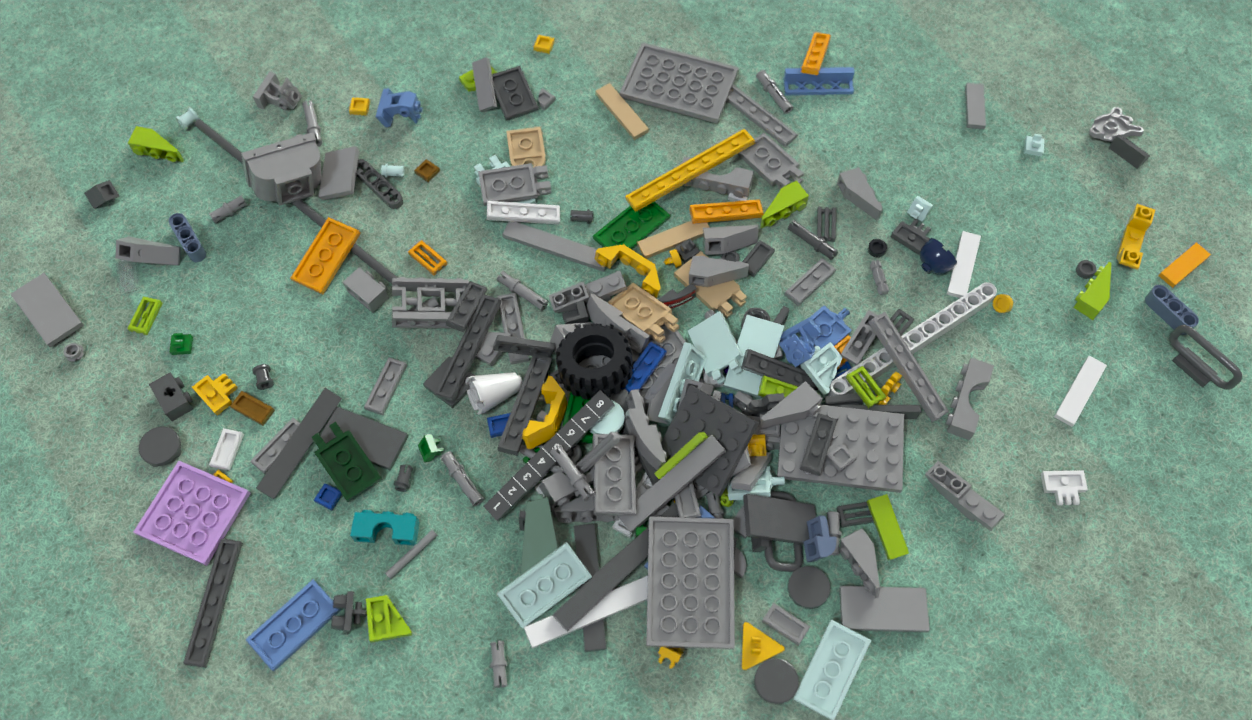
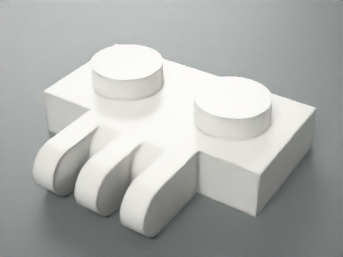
[1041,470,1088,506]

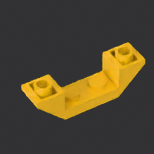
[1116,204,1155,270]
[595,245,661,298]
[522,376,568,449]

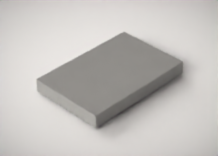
[319,146,359,200]

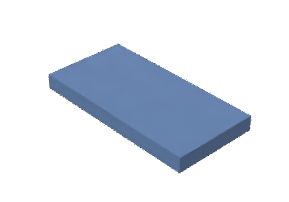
[245,580,341,672]

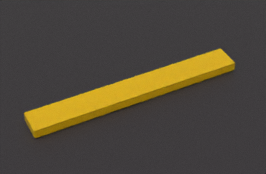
[625,128,755,212]

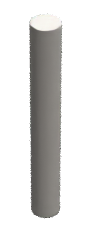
[385,530,438,579]

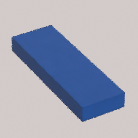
[621,342,667,394]

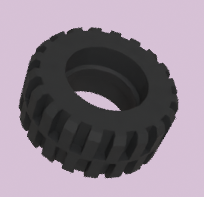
[556,324,633,400]

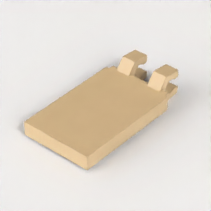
[674,251,747,318]
[607,283,679,343]

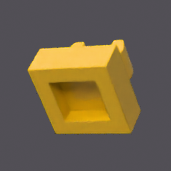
[747,434,767,456]
[658,647,685,669]

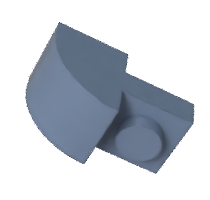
[804,516,837,562]

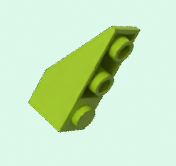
[128,126,184,162]
[760,180,809,229]
[1073,262,1111,320]

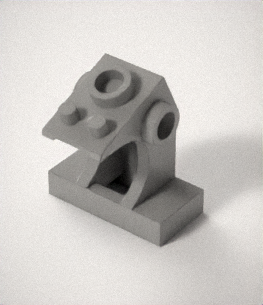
[253,71,302,110]

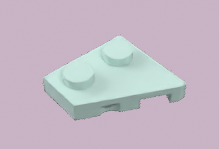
[801,342,843,395]

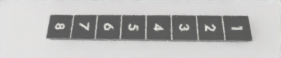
[483,390,615,522]

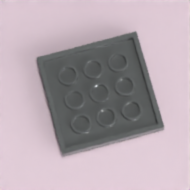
[661,385,759,496]

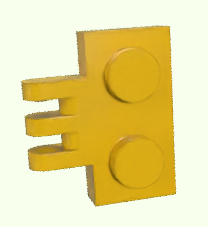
[874,372,902,405]
[192,374,238,416]

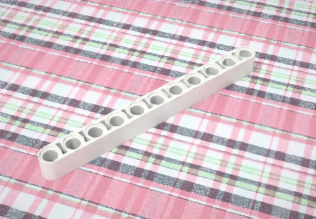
[828,283,997,396]

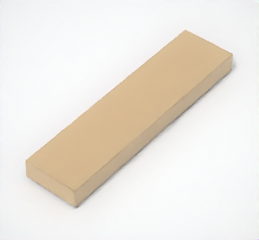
[596,83,649,140]
[637,220,709,259]

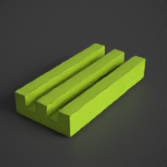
[127,296,163,335]
[846,366,886,408]

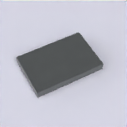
[492,65,538,121]

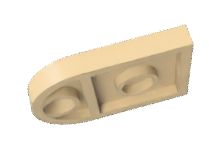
[506,127,546,168]

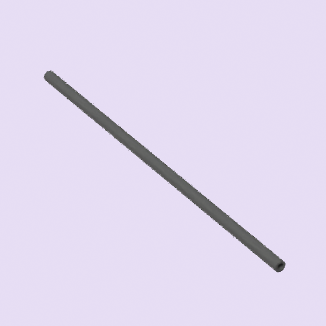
[194,119,398,284]

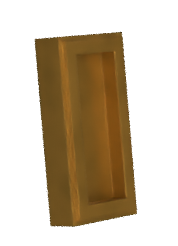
[230,391,275,426]

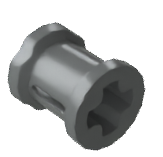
[252,364,274,390]

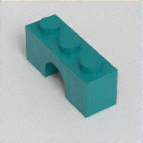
[350,510,420,546]

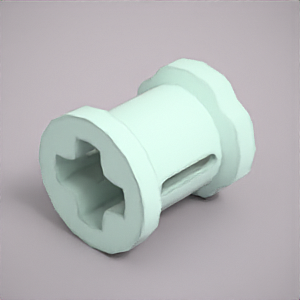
[175,108,200,130]

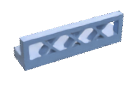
[783,67,854,95]

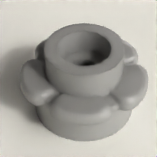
[64,343,84,362]

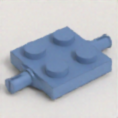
[798,306,852,349]

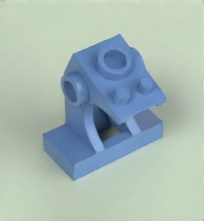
[375,88,423,127]
[779,317,821,367]

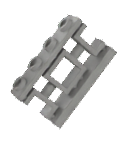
[392,277,470,329]

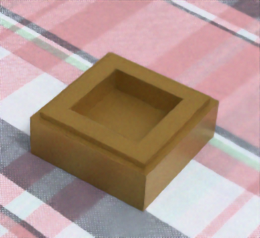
[414,159,440,182]

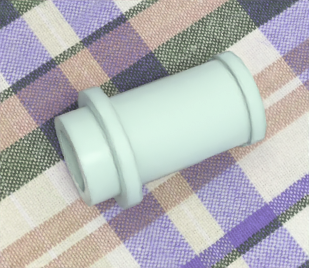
[381,163,404,178]

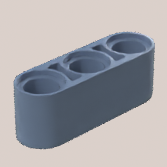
[168,213,206,262]
[1145,285,1199,335]

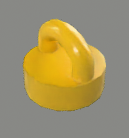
[664,249,682,268]
[992,294,1013,313]

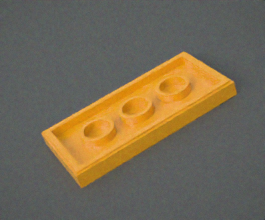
[290,217,361,295]

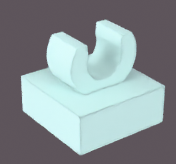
[1024,134,1045,156]
[907,196,933,222]

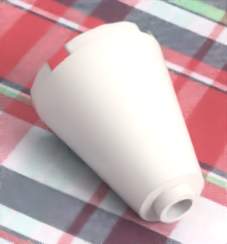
[465,372,522,415]

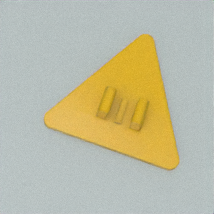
[742,622,785,670]

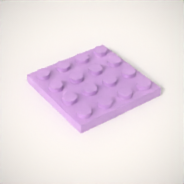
[133,461,251,566]

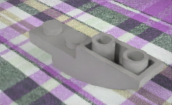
[549,271,627,313]
[586,293,650,353]
[624,389,667,470]
[925,461,1005,531]

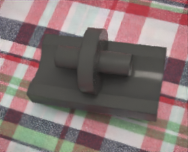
[331,591,367,634]

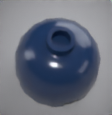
[920,238,957,275]

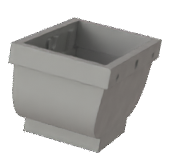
[241,132,322,206]

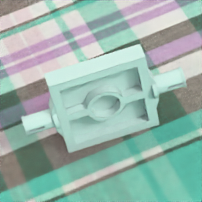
[726,466,785,500]

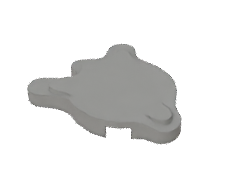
[1089,107,1144,142]

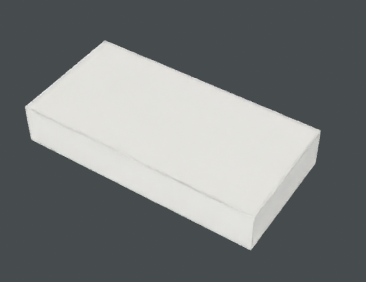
[209,428,244,471]

